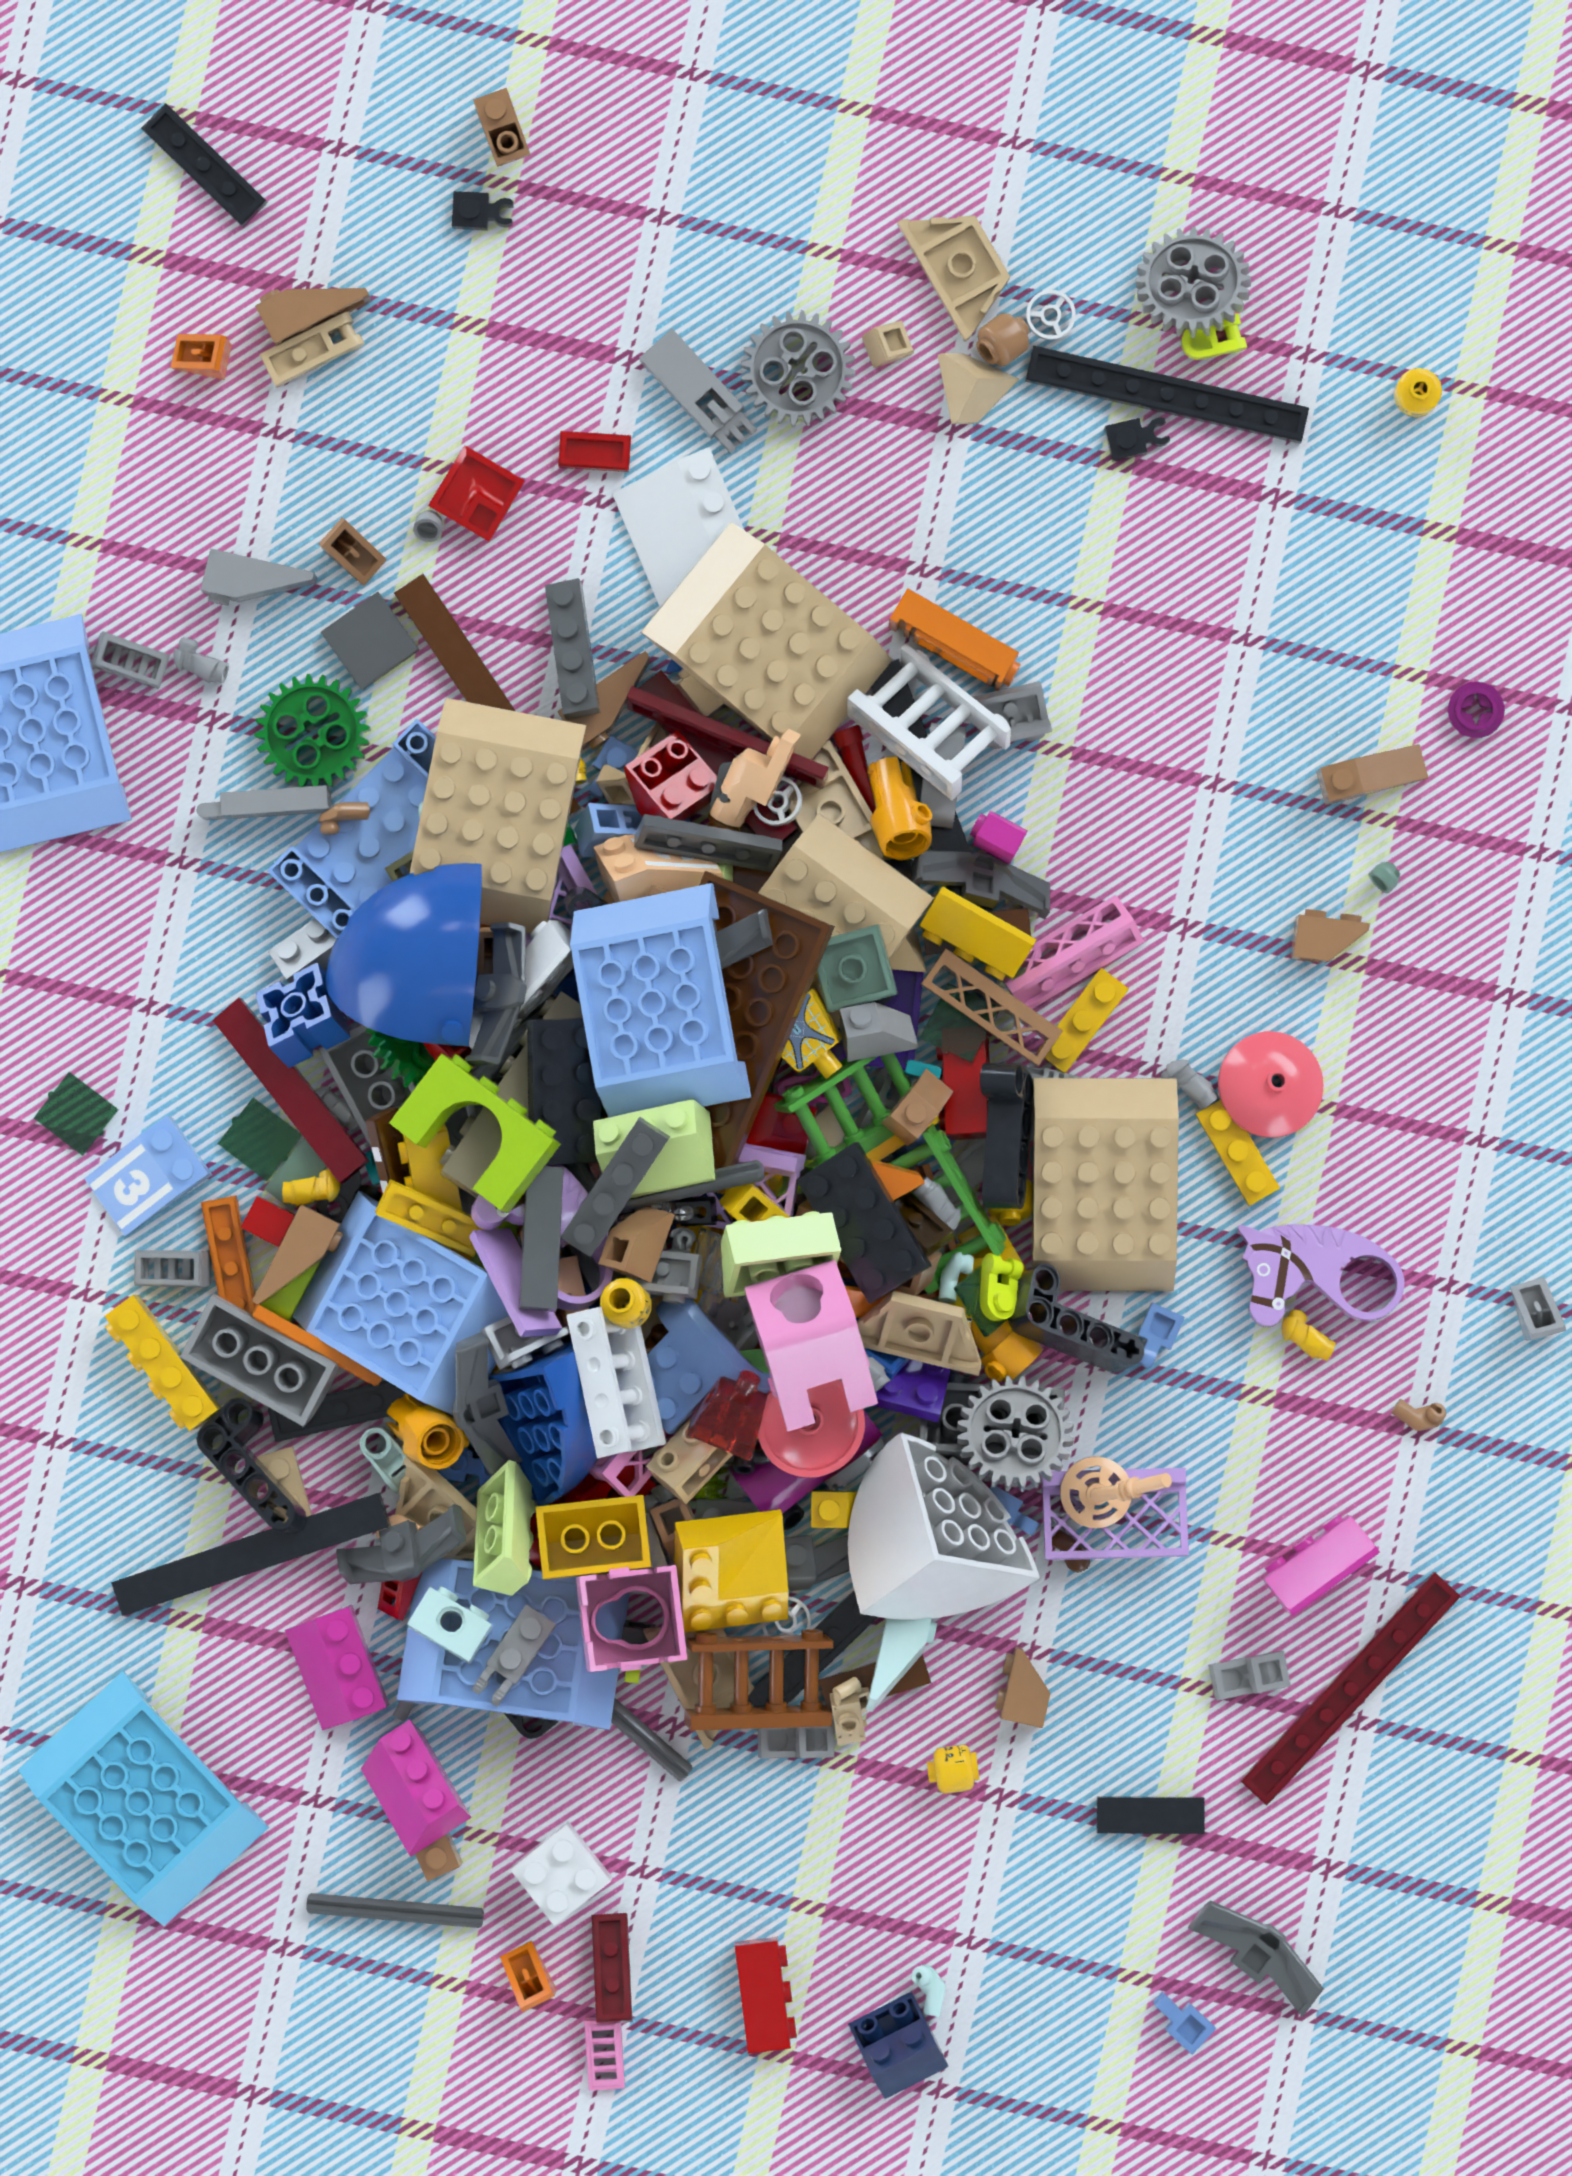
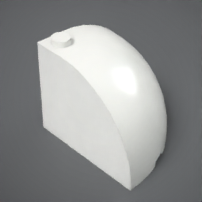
[848,1433,1040,1620]

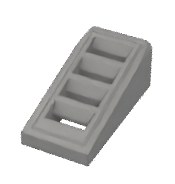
[91,631,170,689]
[134,1250,211,1287]

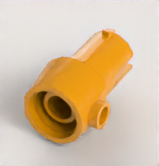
[867,757,932,860]
[970,1287,1043,1383]
[386,1393,469,1470]

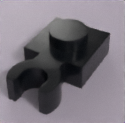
[452,191,514,231]
[1104,418,1170,462]

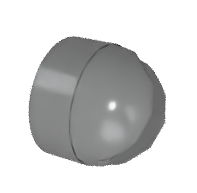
[413,510,443,542]

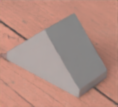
[1510,1277,1566,1340]

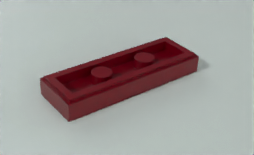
[591,1913,633,2024]

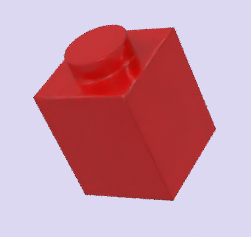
[240,1196,295,1247]

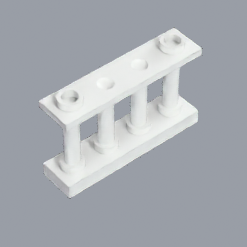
[847,644,1011,800]
[566,1307,666,1458]

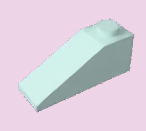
[866,1617,937,1712]

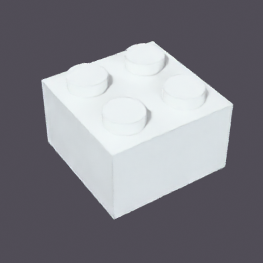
[510,1821,612,1927]

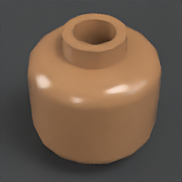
[976,313,1029,366]

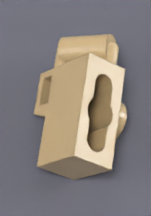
[829,1677,869,1745]

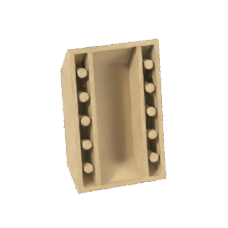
[640,522,893,760]
[409,698,587,933]
[758,813,934,1070]
[1031,1078,1179,1291]

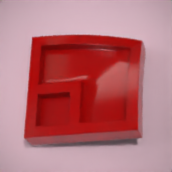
[428,445,525,542]
[746,1092,818,1155]

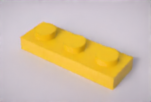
[1037,968,1129,1073]
[1195,1100,1280,1206]
[375,1179,485,1257]

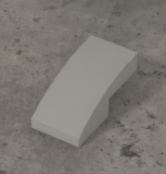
[1208,1651,1291,1700]
[758,1721,834,1759]

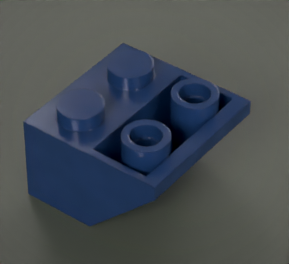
[848,1991,949,2099]

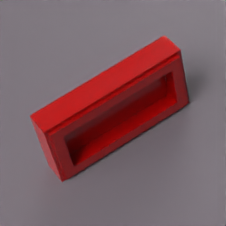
[558,431,631,472]

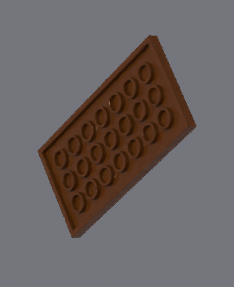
[603,871,835,1194]

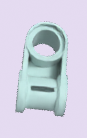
[360,1426,406,1494]

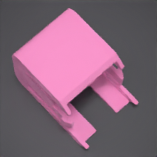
[744,1259,878,1432]
[576,1565,687,1672]

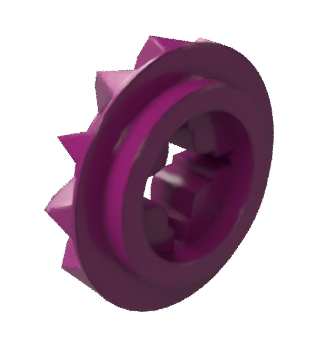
[1447,682,1505,739]

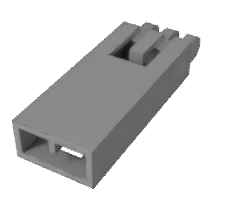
[639,329,757,454]
[196,785,332,820]

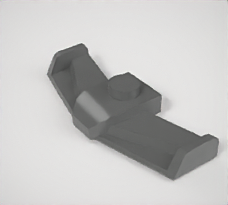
[911,850,1050,919]
[713,909,773,970]
[465,922,527,1066]
[452,1333,523,1475]
[336,1504,467,1584]
[784,1535,850,1591]
[1188,1900,1324,2017]

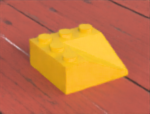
[674,1509,789,1633]

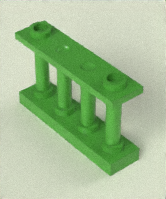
[773,1053,911,1172]
[888,1124,1006,1295]

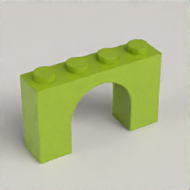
[389,1053,561,1213]

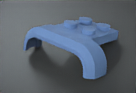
[647,1298,771,1434]

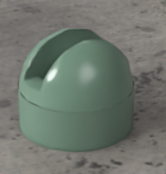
[1368,862,1400,893]

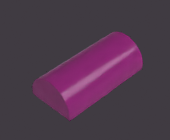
[727,1410,883,1513]

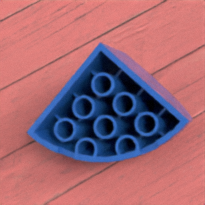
[325,863,482,1046]
[488,1335,599,1506]

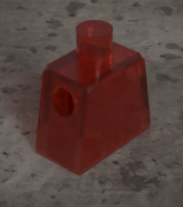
[687,1370,767,1461]

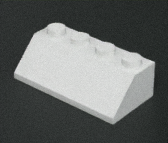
[469,920,574,1049]

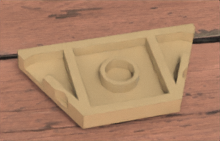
[897,215,1010,342]
[782,740,892,860]
[857,1291,982,1376]
[395,1456,477,1560]
[643,1627,754,1750]

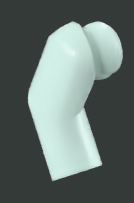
[938,1252,974,1303]
[911,1965,946,2017]

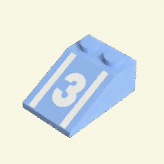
[84,1116,213,1237]

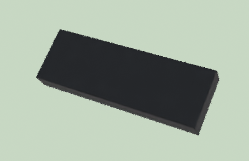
[1096,1796,1205,1834]

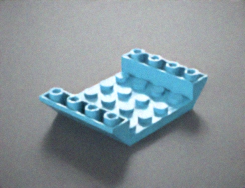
[18,1671,269,1926]

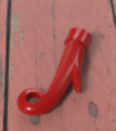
[833,725,876,814]

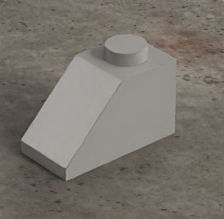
[839,1002,918,1062]

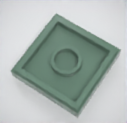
[816,924,898,1013]

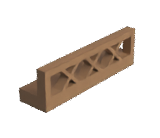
[921,949,1063,1067]

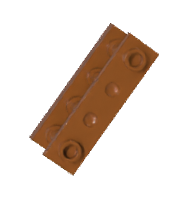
[684,1629,833,1731]

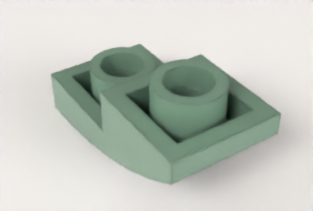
[264,1138,327,1210]

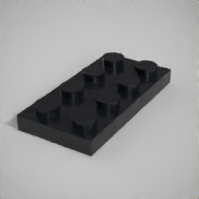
[527,1017,601,1165]
[796,1142,932,1304]

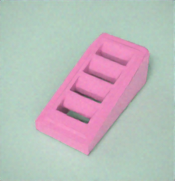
[584,2017,625,2091]

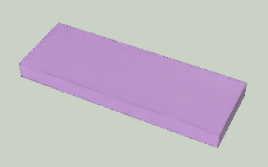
[469,1228,562,1337]

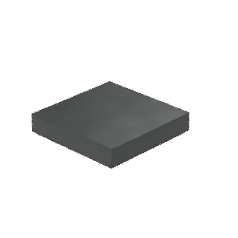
[321,592,419,691]

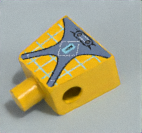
[781,988,843,1079]

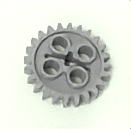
[1136,227,1251,338]
[741,310,855,427]
[957,1376,1074,1492]

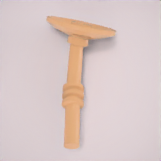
[1060,1456,1172,1528]

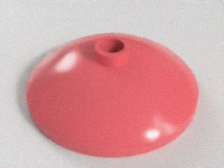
[1218,1031,1324,1138]
[756,1379,865,1478]

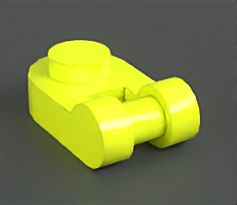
[1181,313,1247,360]
[979,1253,1023,1321]

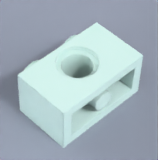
[407,1586,493,1664]

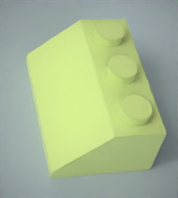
[593,1099,715,1198]
[721,1211,841,1298]
[473,1460,535,1596]

